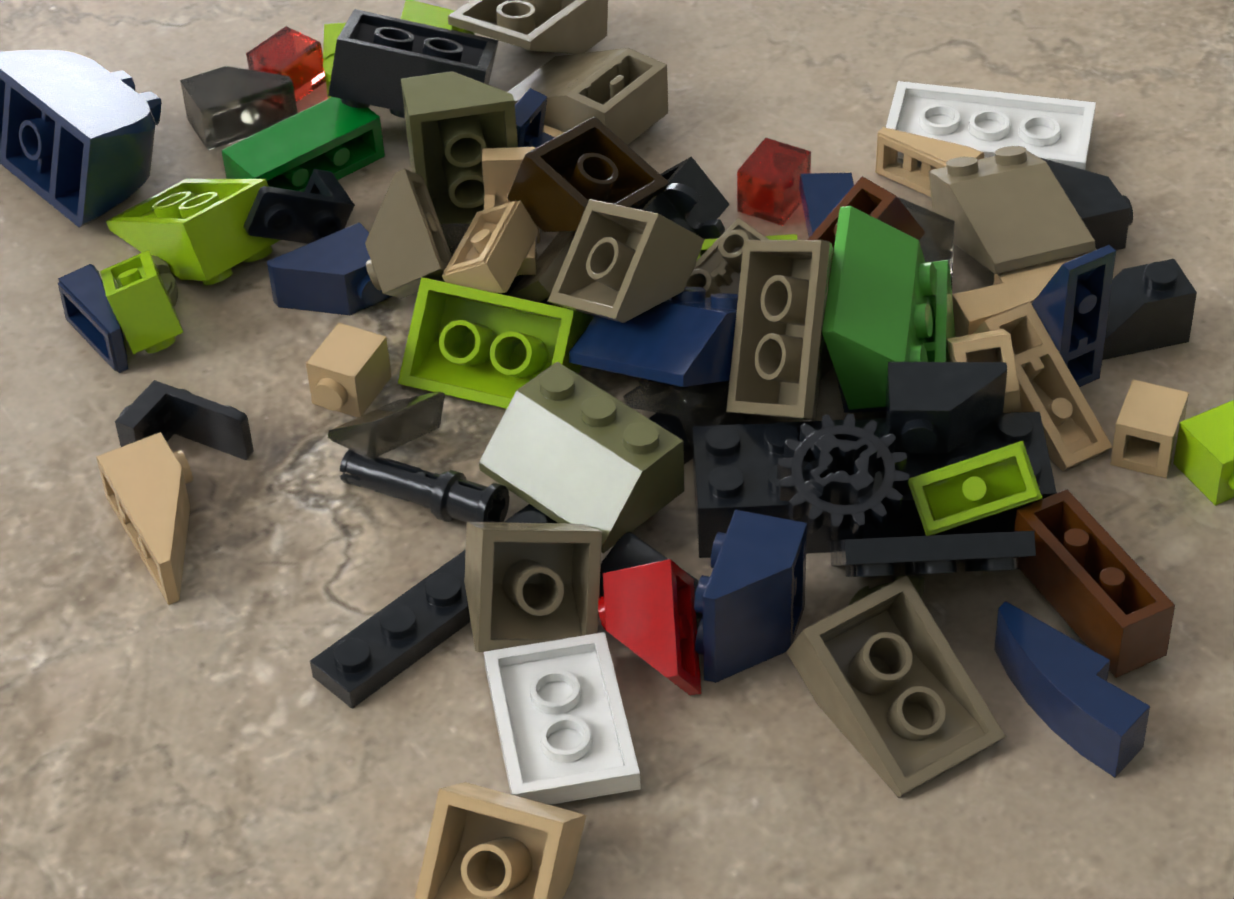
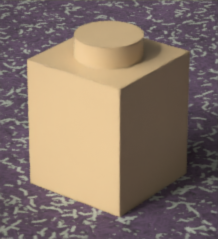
[306,323,392,418]
[1110,379,1189,479]

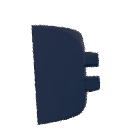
[0,50,162,228]

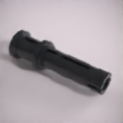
[340,447,510,522]

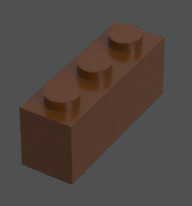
[1014,489,1175,678]

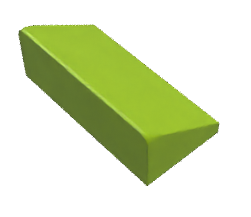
[908,441,1043,536]

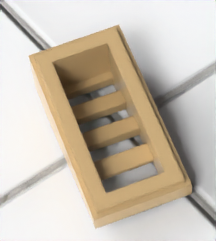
[875,127,984,197]

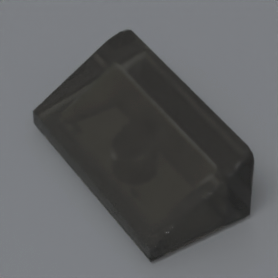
[328,391,445,459]

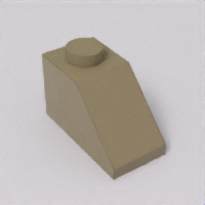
[365,168,452,299]

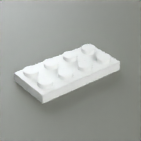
[886,81,1096,170]

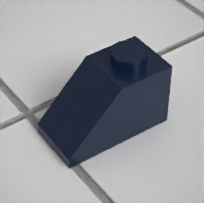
[267,222,393,315]

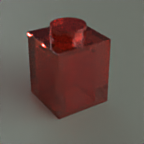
[246,26,326,109]
[737,137,811,226]

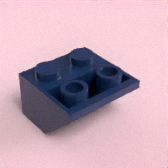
[694,510,807,683]

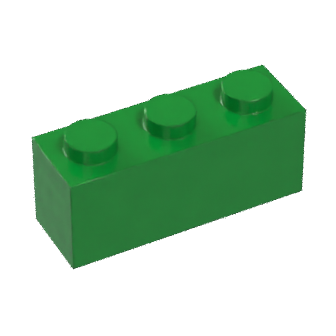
[221,97,385,192]

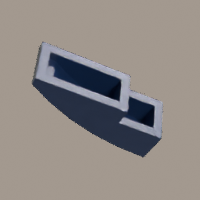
[994,601,1150,778]

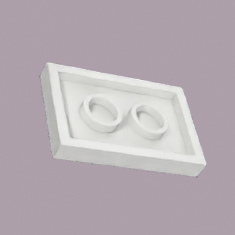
[484,632,641,805]

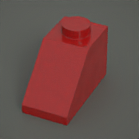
[598,559,701,696]

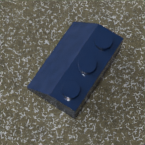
[569,287,738,387]

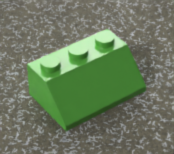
[822,206,937,410]

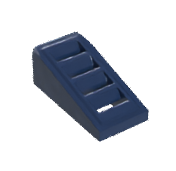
[58,264,129,373]

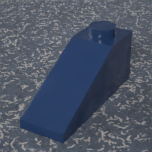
[1032,245,1116,387]

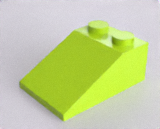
[106,178,280,285]

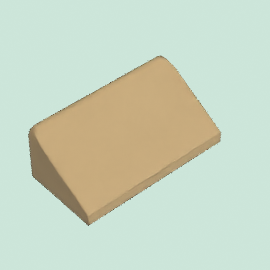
[442,200,538,293]

